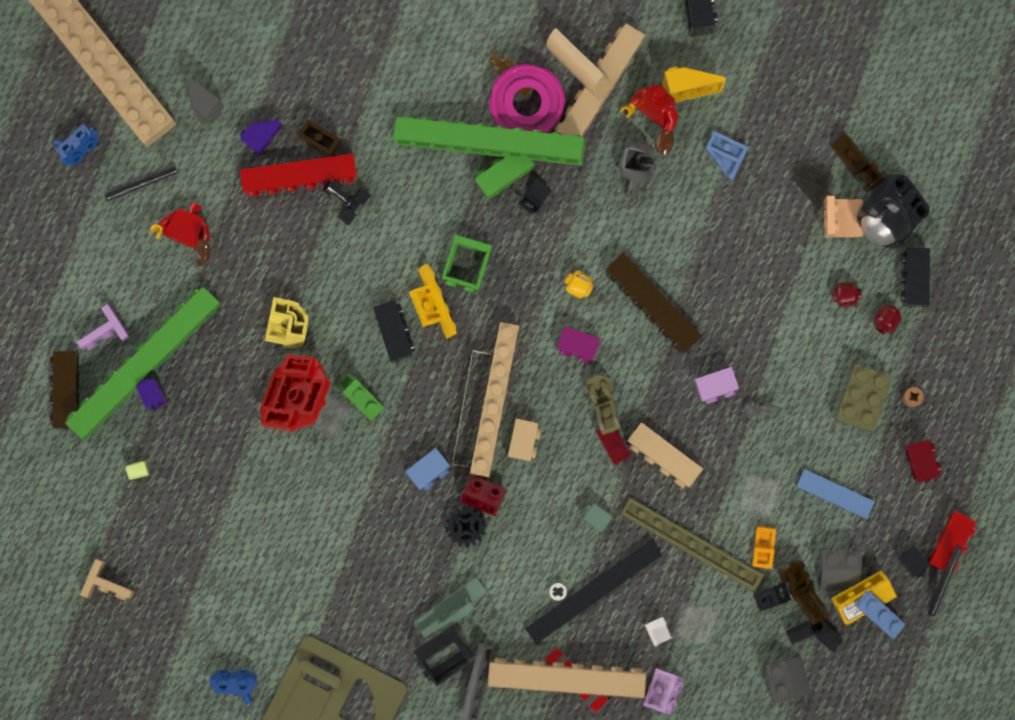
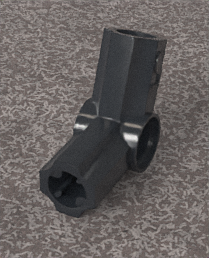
[786,620,843,652]

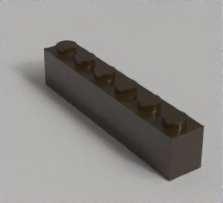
[606,253,702,353]

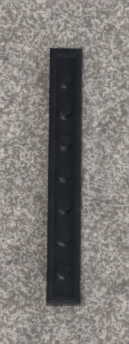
[525,539,662,644]

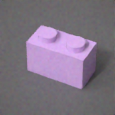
[694,367,739,404]

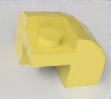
[265,297,308,348]

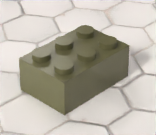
[834,364,892,433]

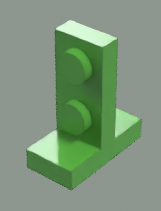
[335,372,384,421]

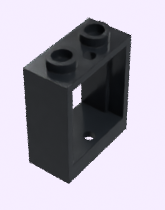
[413,625,475,686]

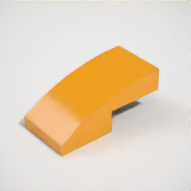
[752,526,776,569]

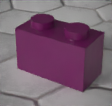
[556,326,600,364]

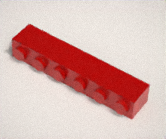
[240,154,358,197]

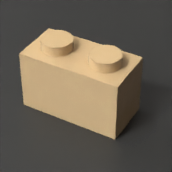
[508,419,541,462]

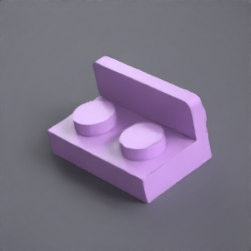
[643,668,683,715]

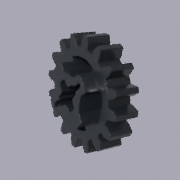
[445,506,487,548]

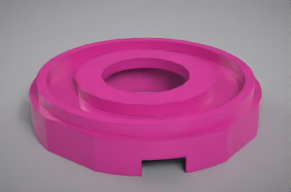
[489,64,565,133]

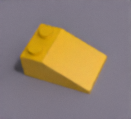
[662,67,726,102]

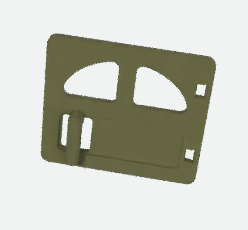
[262,636,407,720]

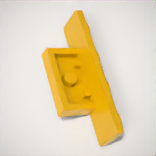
[409,263,457,339]

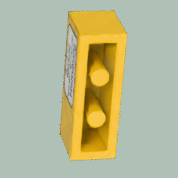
[831,571,896,625]

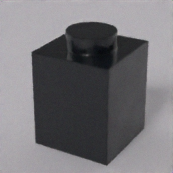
[897,547,929,578]

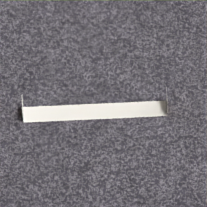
[452,350,491,468]

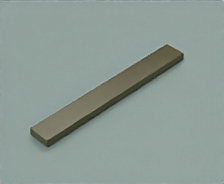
[620,498,764,592]

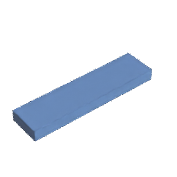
[796,469,875,519]

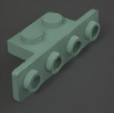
[414,577,487,637]

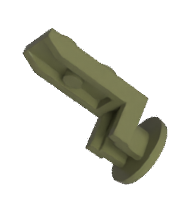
[585,375,621,435]

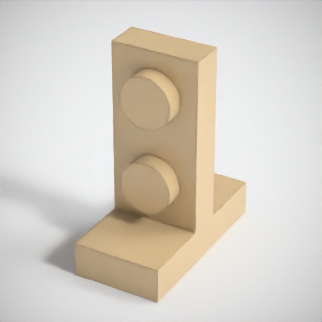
[80,559,135,601]

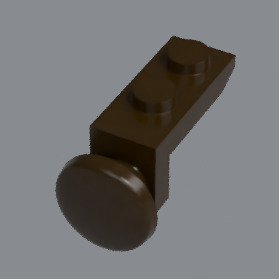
[830,133,887,191]
[779,560,830,625]

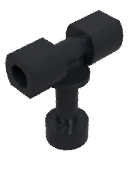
[322,179,371,225]

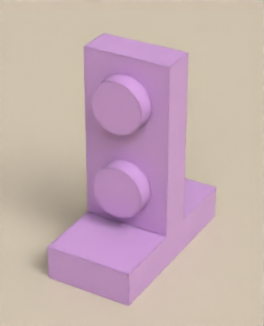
[77,304,131,350]

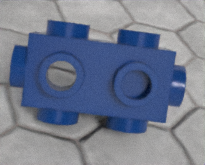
[53,124,100,166]
[210,670,257,705]

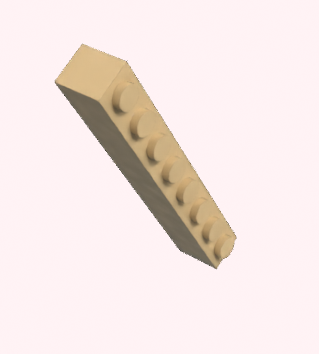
[554,24,645,165]
[470,322,519,478]
[488,658,646,698]

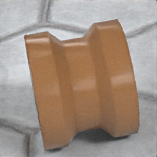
[902,387,924,407]

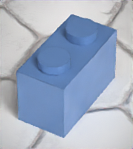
[406,448,450,491]

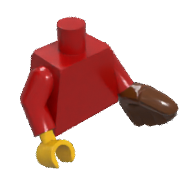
[620,84,679,156]
[150,202,210,266]

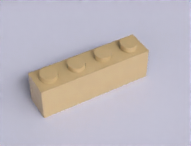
[627,423,703,488]

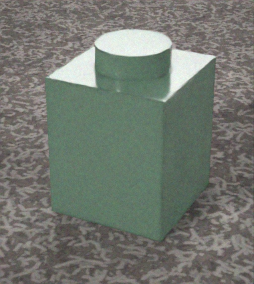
[582,503,613,533]

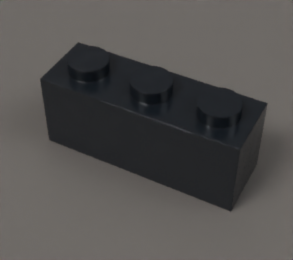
[900,247,930,307]
[373,300,415,363]

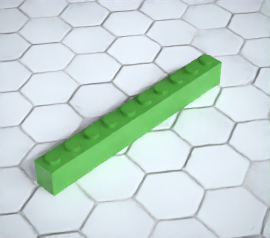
[393,116,586,166]
[65,287,220,442]

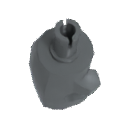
[620,142,657,199]

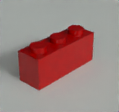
[928,511,977,572]

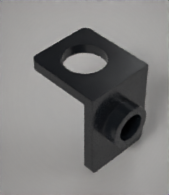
[518,180,552,215]
[753,582,791,611]

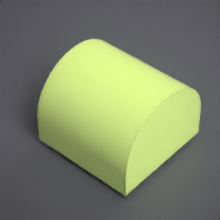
[126,460,149,480]

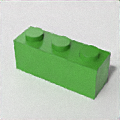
[475,157,535,200]

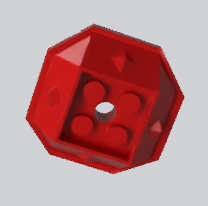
[260,354,331,432]

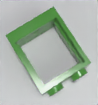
[442,235,492,293]

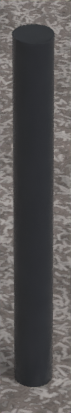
[105,166,178,201]
[928,545,963,616]

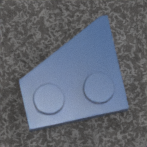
[706,131,748,181]

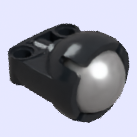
[857,174,929,249]

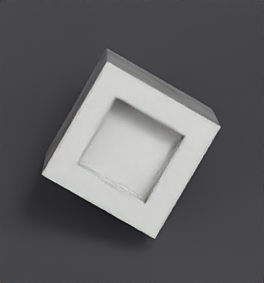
[645,617,671,646]

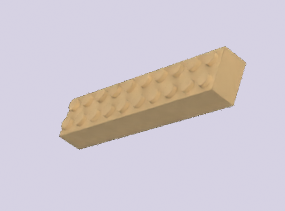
[29,0,177,147]

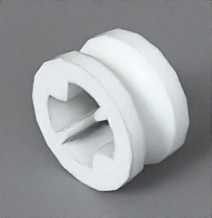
[549,583,567,601]

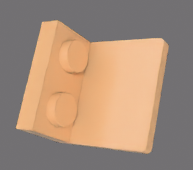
[824,196,863,237]

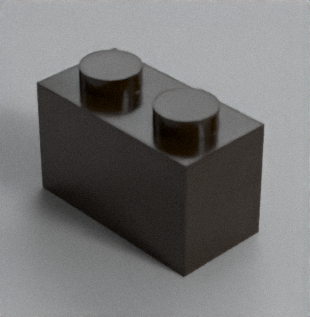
[298,119,342,157]

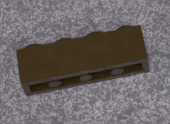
[50,351,79,429]

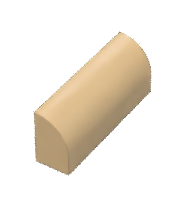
[547,28,612,100]

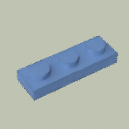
[855,591,906,639]

